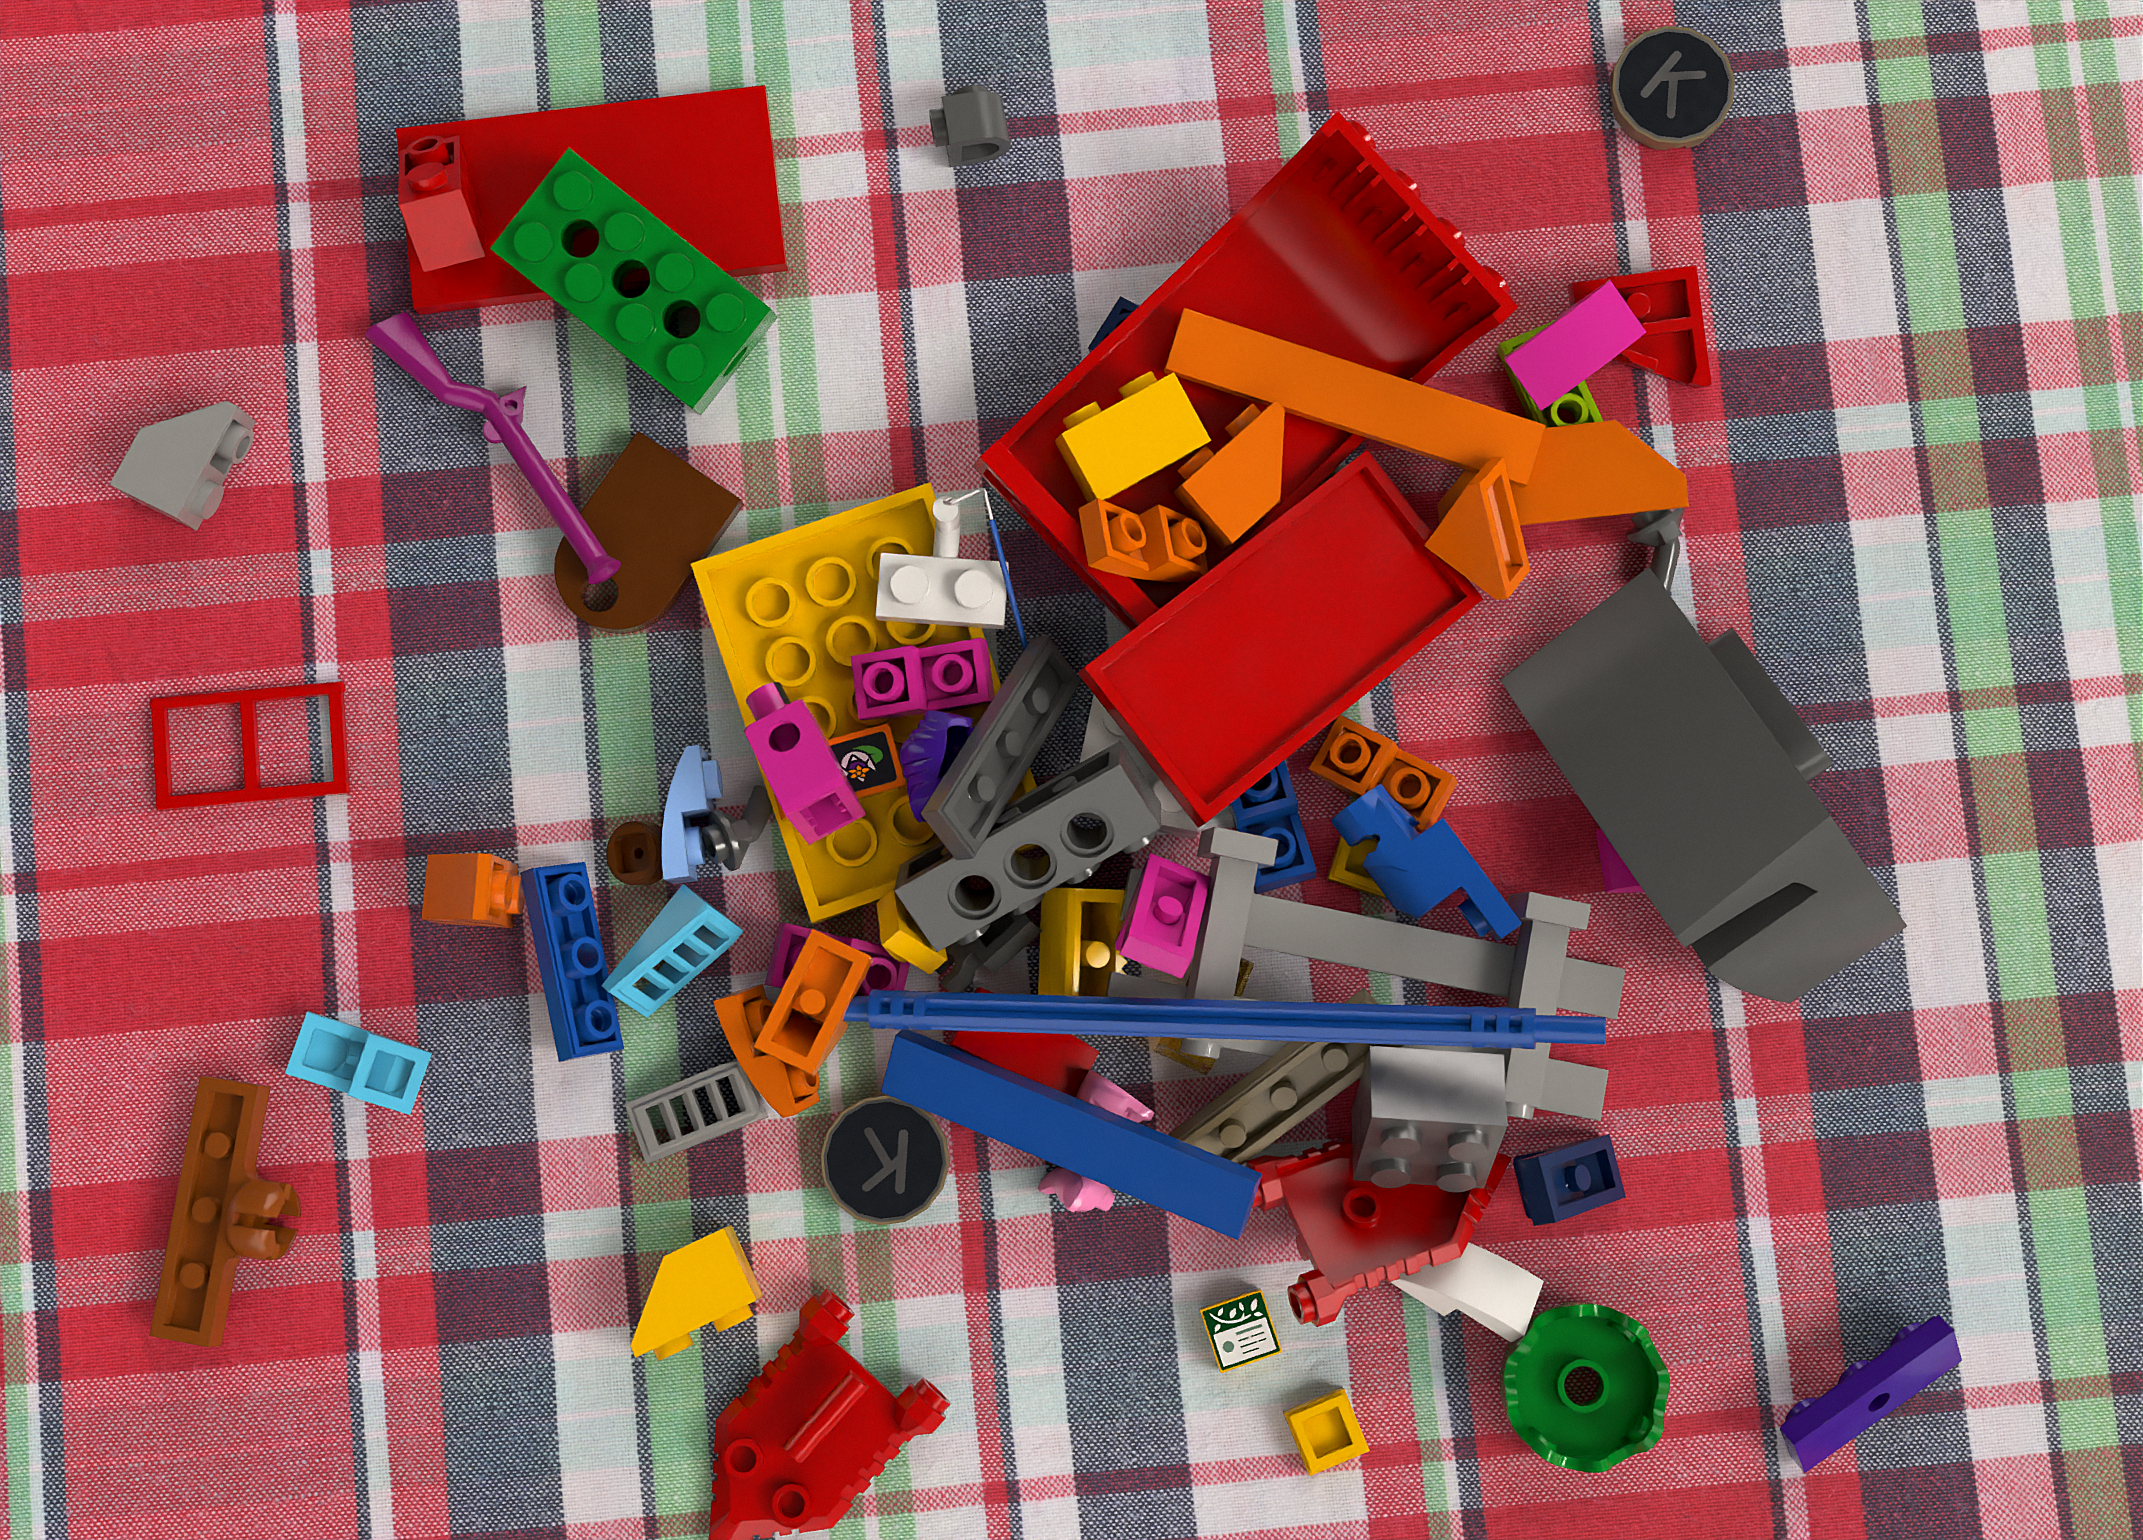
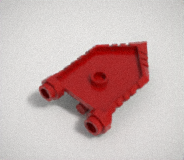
[1245,1134,1512,1327]
[708,1288,951,1540]

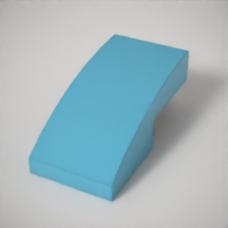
[285,1011,432,1115]

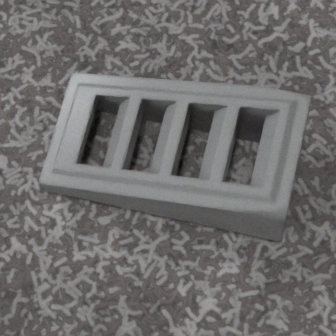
[624,1059,768,1164]

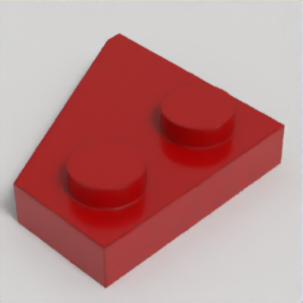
[1567,265,1712,388]

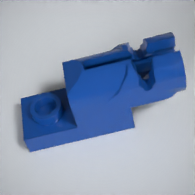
[1332,784,1522,942]

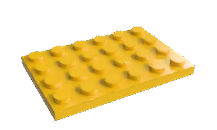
[691,482,1039,924]

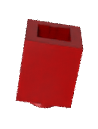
[398,135,485,272]

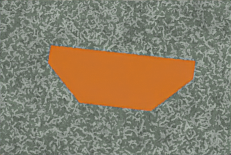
[1438,420,1689,525]

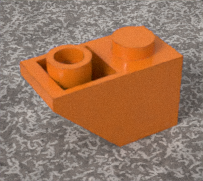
[1172,400,1285,549]
[422,853,525,928]

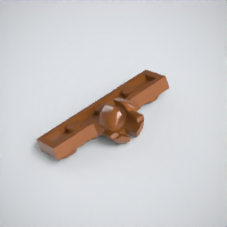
[149,1076,302,1347]

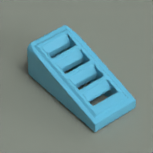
[601,884,743,1018]

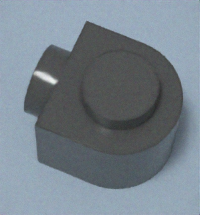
[929,85,1011,167]

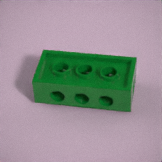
[490,148,778,415]

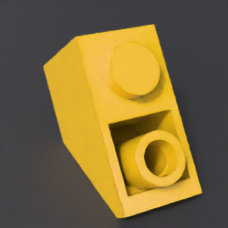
[630,1225,763,1361]

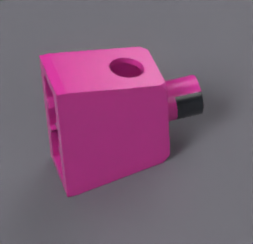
[744,682,866,845]

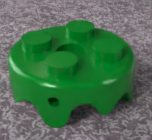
[1500,1302,1670,1473]

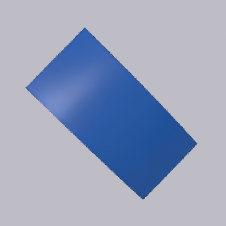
[1229,760,1317,894]

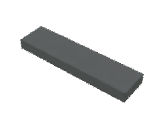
[920,635,1081,861]

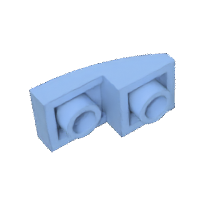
[661,745,723,884]

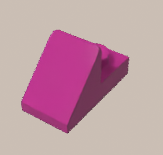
[1115,853,1211,979]

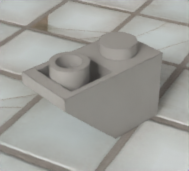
[109,401,256,531]

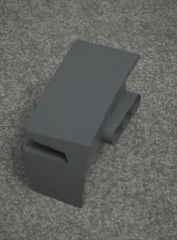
[1500,567,1907,1003]

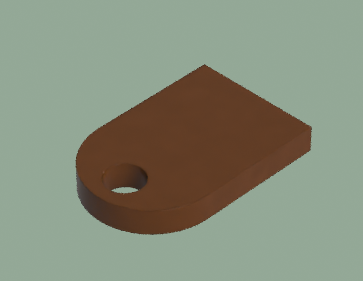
[554,431,744,634]

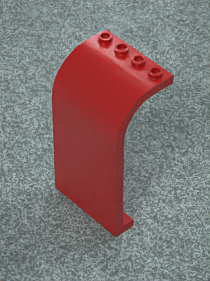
[972,111,1519,632]

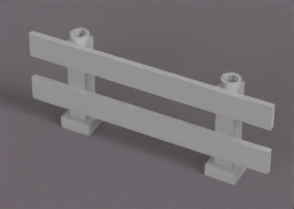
[1105,827,1625,1121]

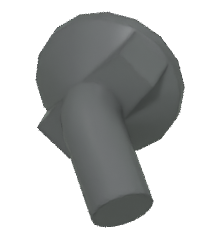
[1625,508,1685,592]
[701,785,773,871]

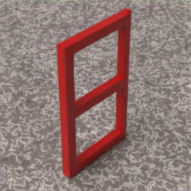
[149,681,350,811]

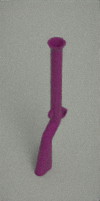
[365,313,621,585]

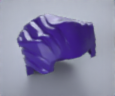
[900,710,975,823]

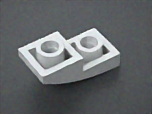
[1390,1242,1544,1343]

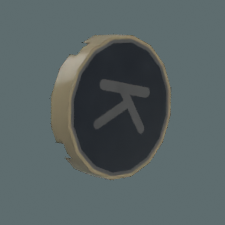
[1609,26,1735,151]
[820,1095,950,1226]

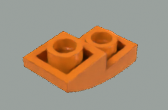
[1078,498,1209,583]
[1309,715,1458,834]
[713,984,820,1118]

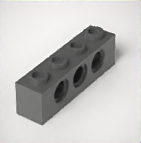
[894,740,1161,952]

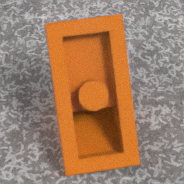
[753,929,873,1076]

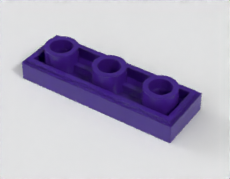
[1780,1315,1962,1473]

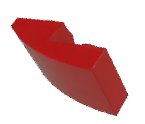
[947,987,1099,1097]

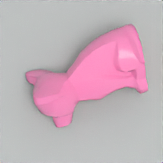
[1038,1070,1154,1212]

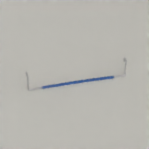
[943,489,1028,651]

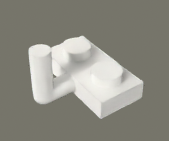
[876,496,1009,629]

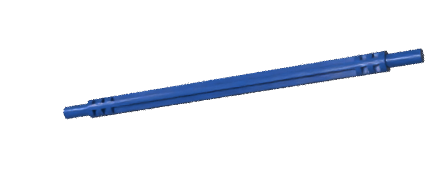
[807,989,1606,1049]

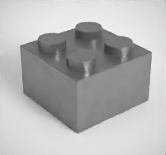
[1351,1046,1508,1192]

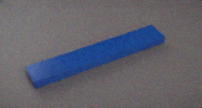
[881,1029,1262,1240]

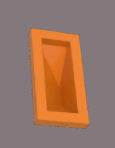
[1424,456,1531,600]

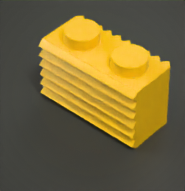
[1038,888,1127,997]

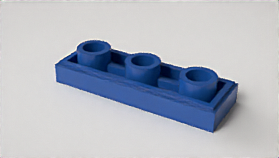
[520,862,624,1062]

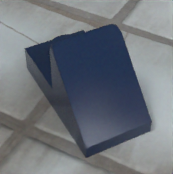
[1513,1134,1626,1226]

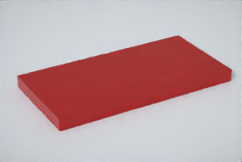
[396,85,788,315]
[1078,450,1483,828]

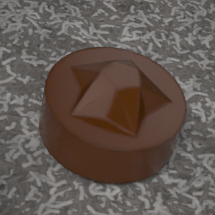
[606,821,663,885]

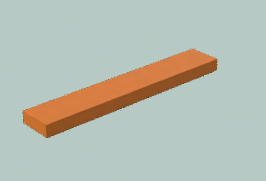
[1163,308,1546,488]

